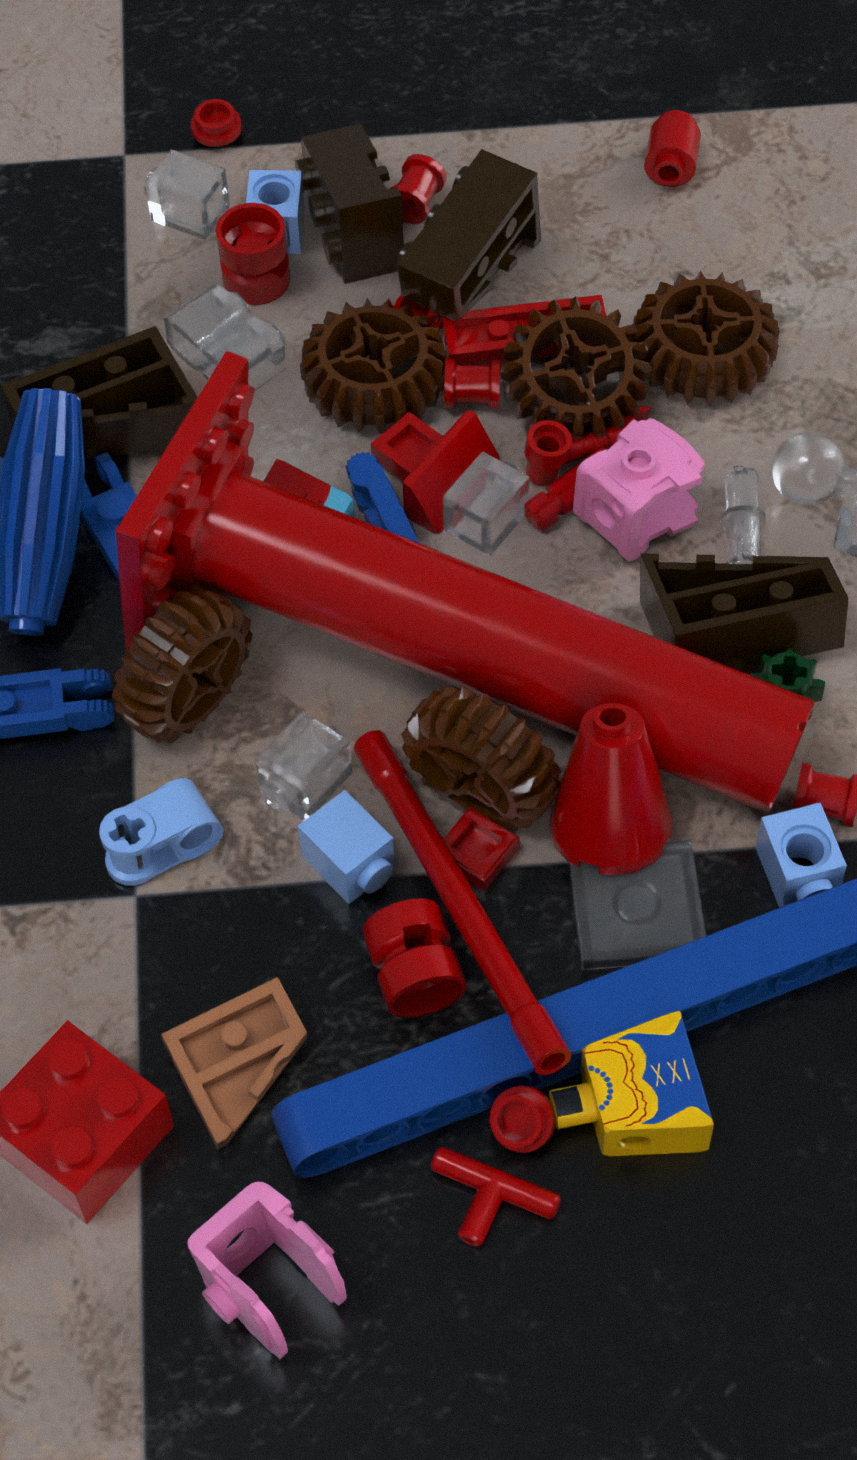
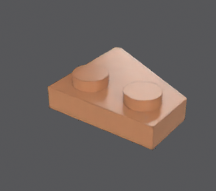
[161,977,307,1150]

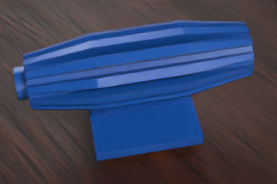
[0,388,85,636]

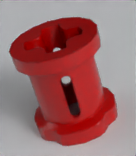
[390,154,447,225]
[444,359,501,409]
[793,762,857,828]

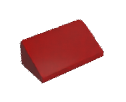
[403,410,500,534]

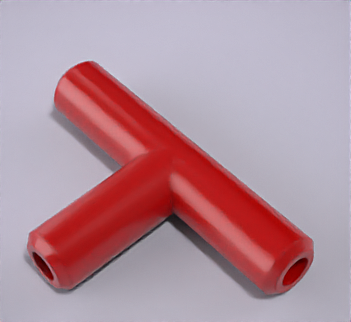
[431,1146,561,1246]

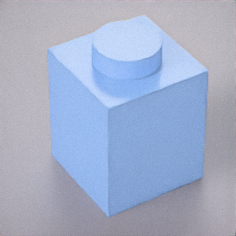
[297,790,396,904]

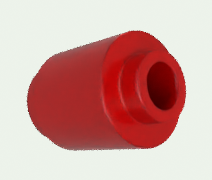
[644,110,701,187]

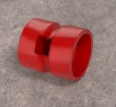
[215,202,291,306]
[362,898,467,1018]

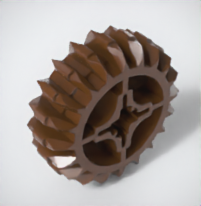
[633,270,780,407]
[500,296,651,440]
[300,298,447,434]
[112,586,253,743]
[401,686,562,832]

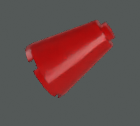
[550,703,673,875]

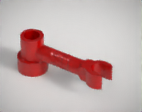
[524,406,651,486]

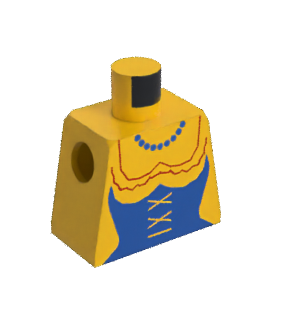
[549,1011,714,1156]

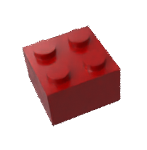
[0,1020,174,1224]

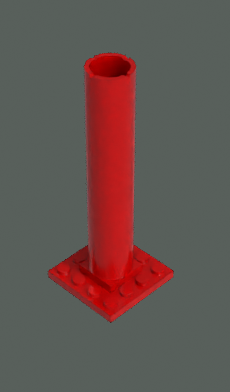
[116,351,815,814]

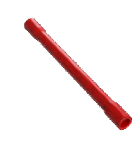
[354,730,571,1075]

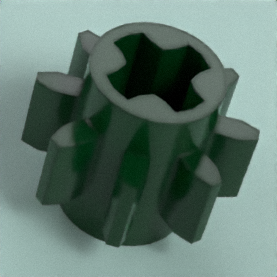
[750,648,825,720]

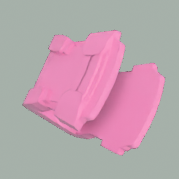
[573,418,705,562]
[188,1182,347,1359]

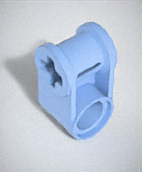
[99,778,224,886]

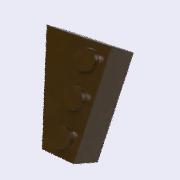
[295,123,404,284]
[396,149,541,322]
[1,326,198,460]
[640,553,849,670]

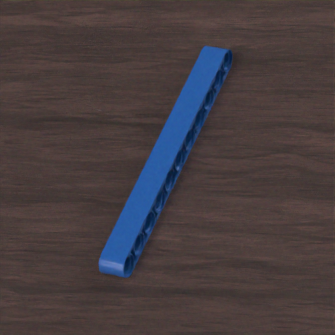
[270,879,857,1178]

